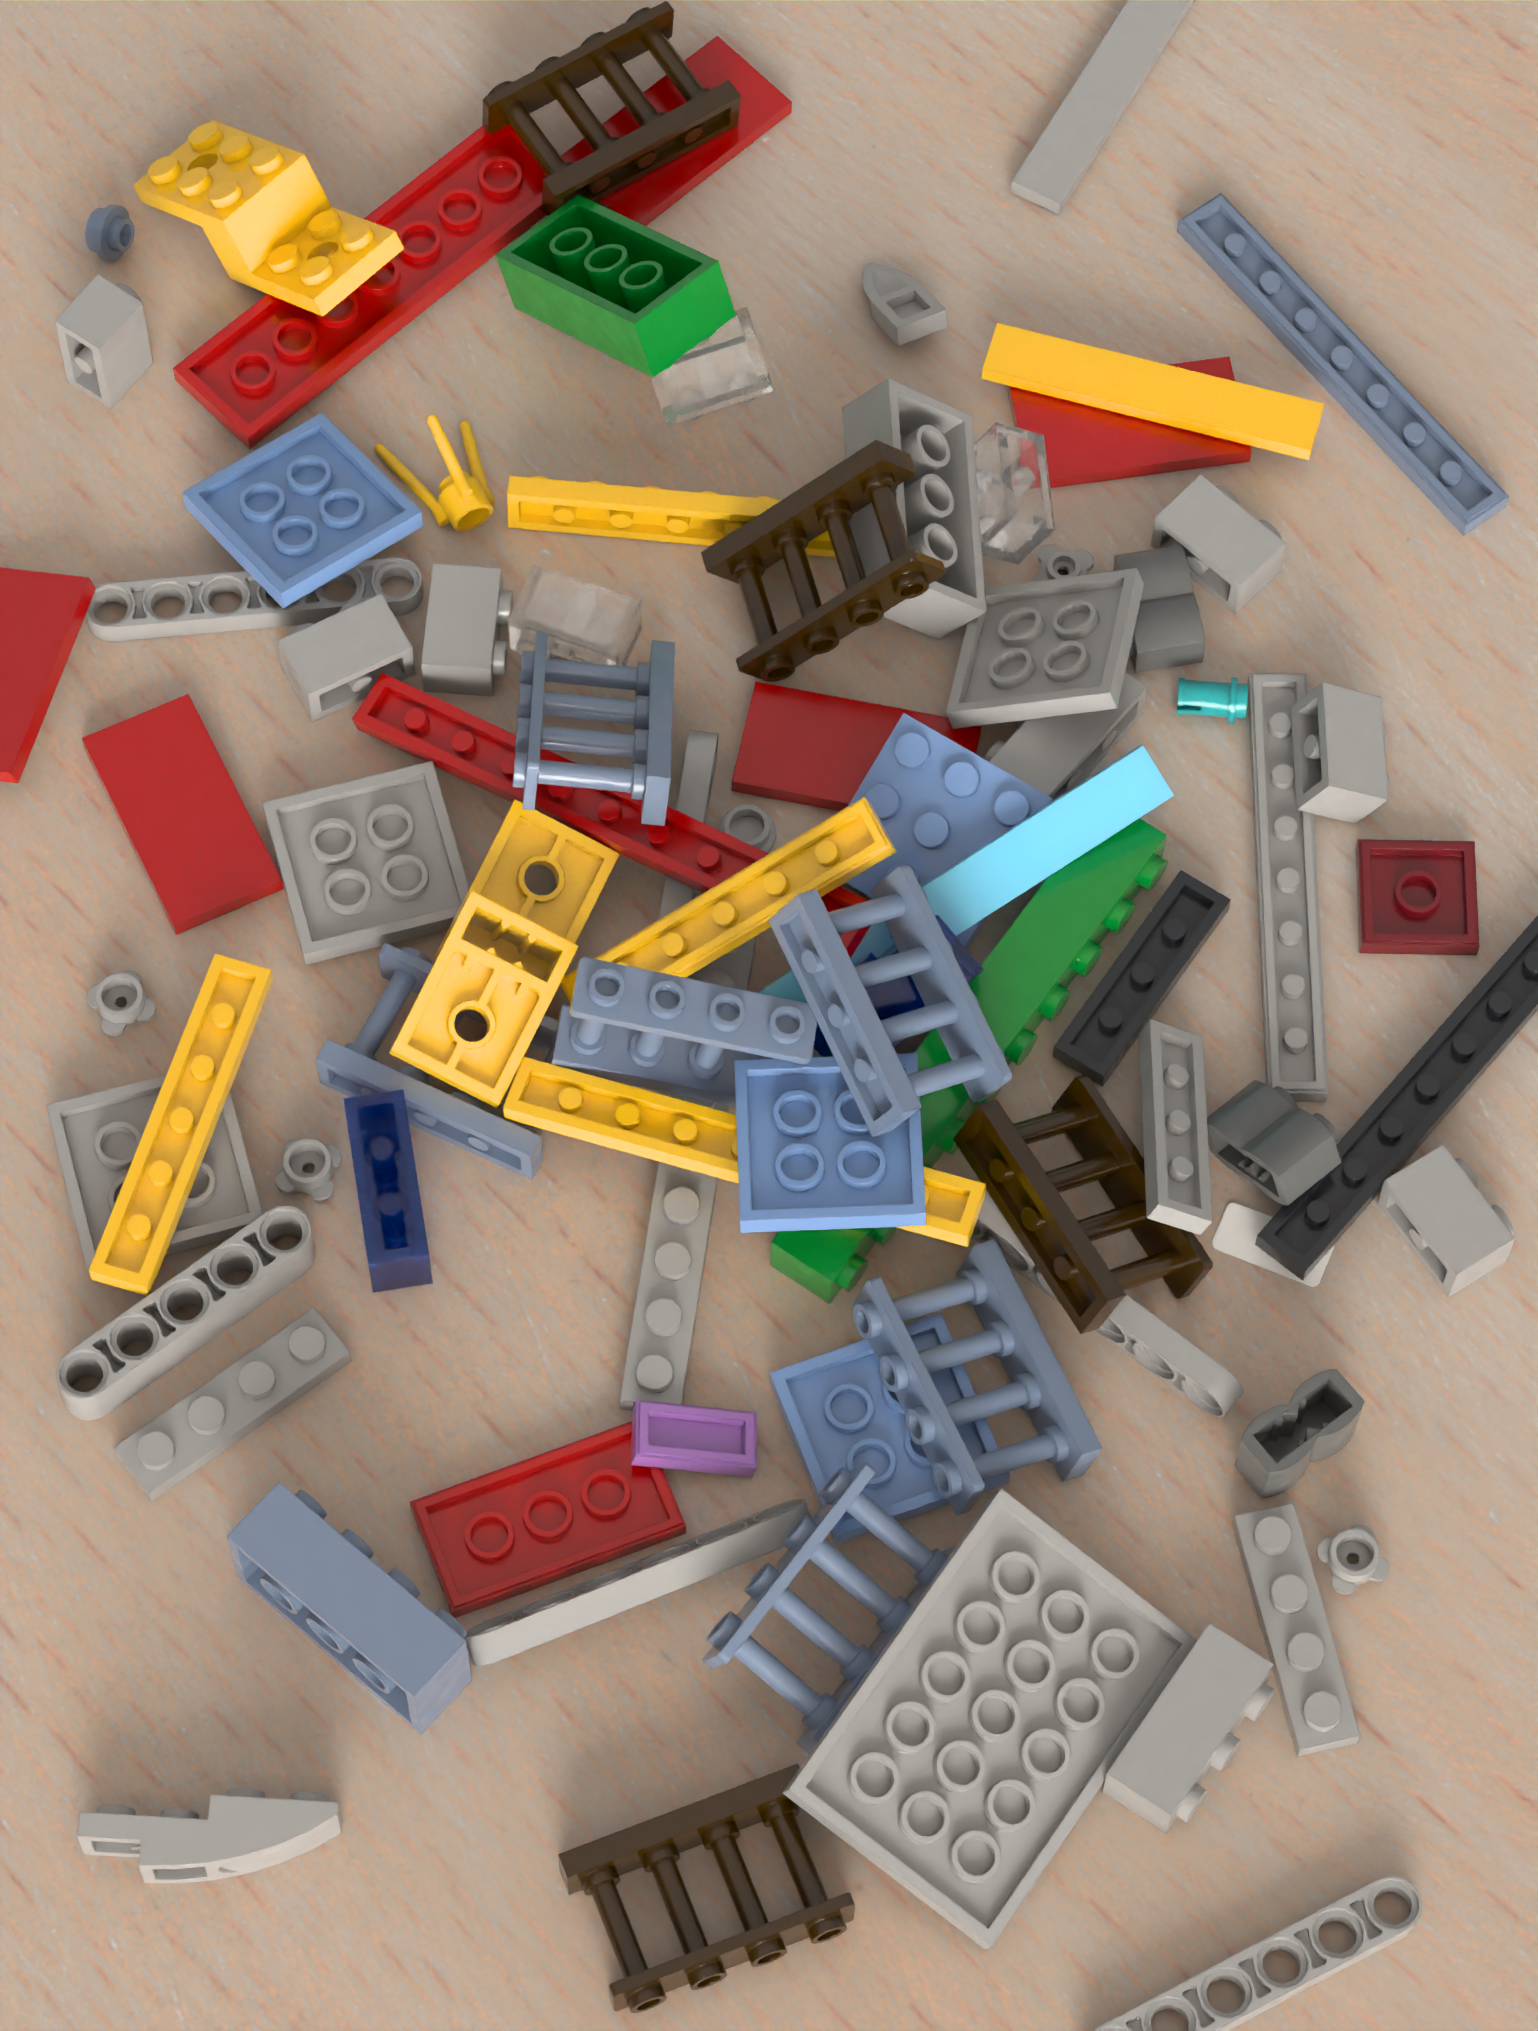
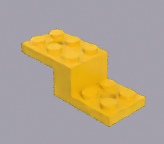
[133,120,404,316]
[389,800,620,1108]

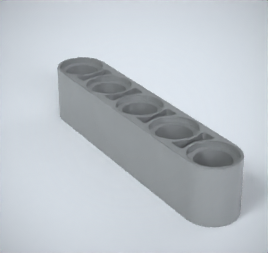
[56,1206,315,1421]

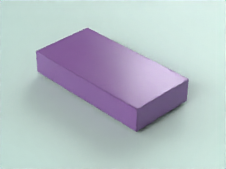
[631,1400,757,1477]

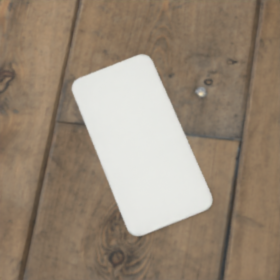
[1212,1202,1334,1287]

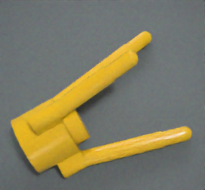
[374,414,496,531]

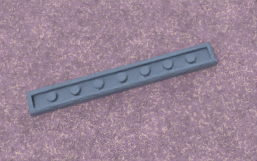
[1177,193,1509,536]

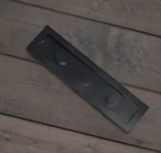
[1052,870,1231,1087]

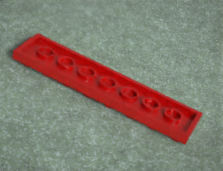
[173,124,547,449]

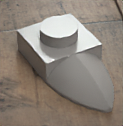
[862,263,947,346]

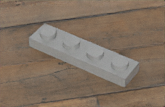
[1139,1019,1212,1235]
[113,1307,352,1502]
[1232,1503,1361,1757]

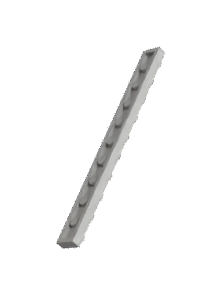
[619,936,757,1411]

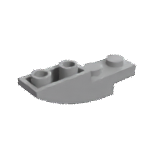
[77,1788,343,1884]

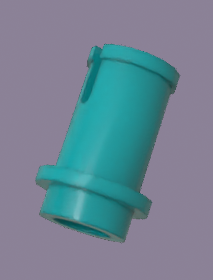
[1176,677,1249,724]

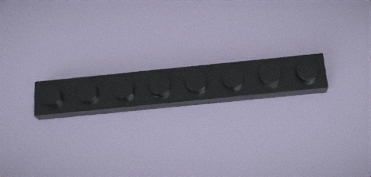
[1255,916,1538,1281]

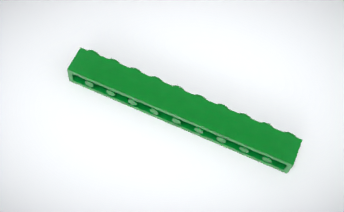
[770,818,1168,1304]

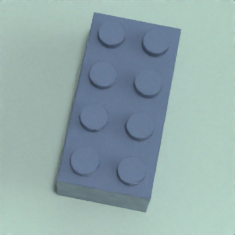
[227,1482,472,1735]

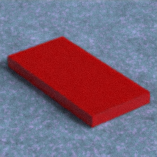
[561,36,792,226]
[1008,356,1251,491]
[0,567,96,783]
[732,681,982,811]
[82,694,284,935]
[410,1421,686,1618]

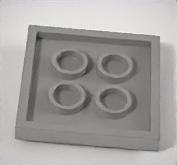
[946,568,1144,729]
[262,761,469,965]
[46,1074,263,1275]

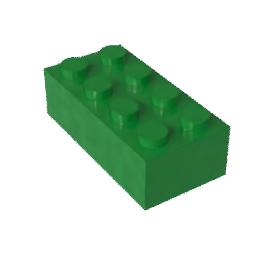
[495,195,736,378]

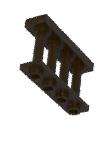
[482,1,741,217]
[701,440,946,682]
[953,1075,1213,1334]
[558,1763,855,2013]

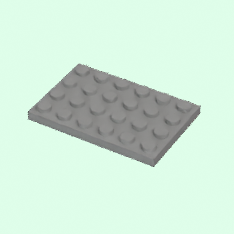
[782,1488,1197,1949]

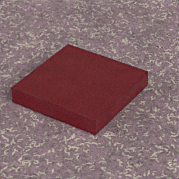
[1356,839,1480,955]

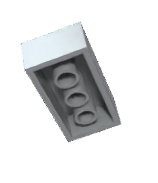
[842,378,986,639]

